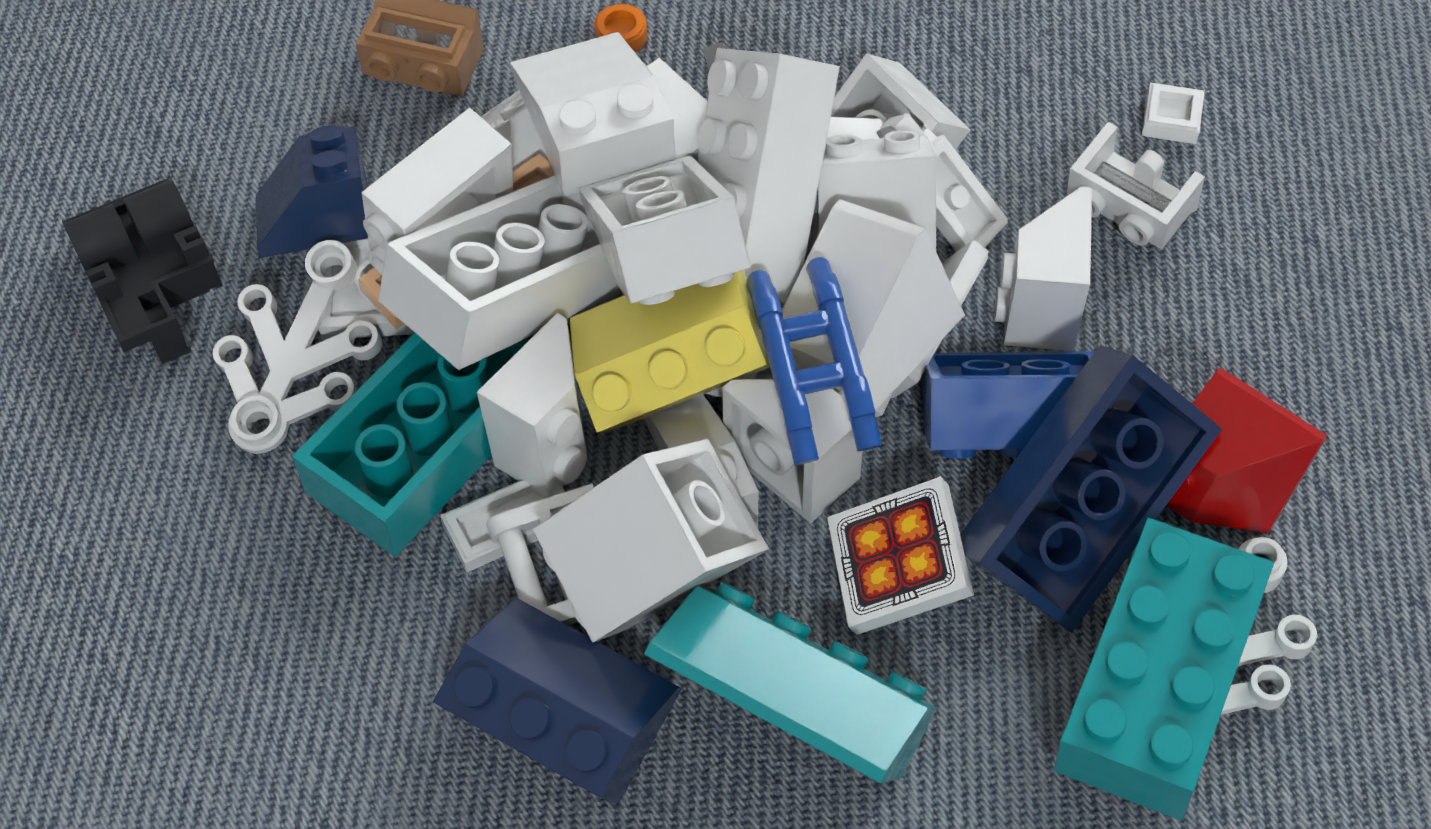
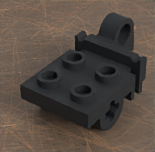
[62,178,223,365]

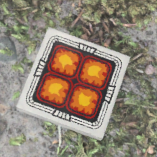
[827,476,974,635]

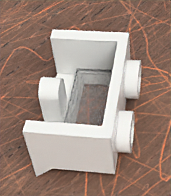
[1067,122,1205,250]

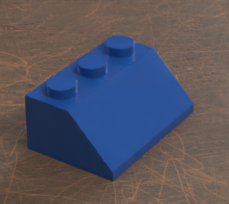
[921,351,1095,459]

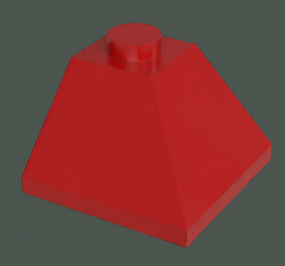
[1166,368,1328,533]

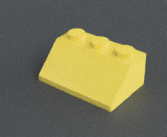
[570,270,770,433]

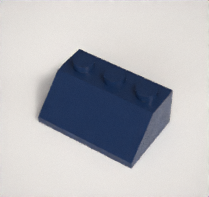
[433,598,682,805]

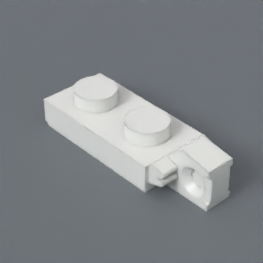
[876,113,1008,252]

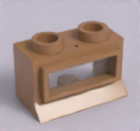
[356,0,484,97]

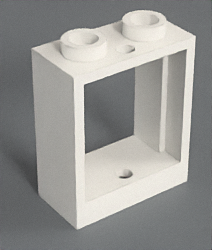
[361,107,513,276]

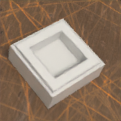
[1141,82,1204,144]

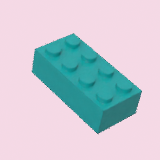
[292,333,529,558]
[1054,518,1275,821]

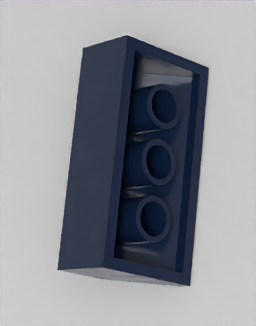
[960,345,1222,633]

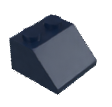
[256,125,368,258]

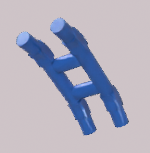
[747,257,882,465]

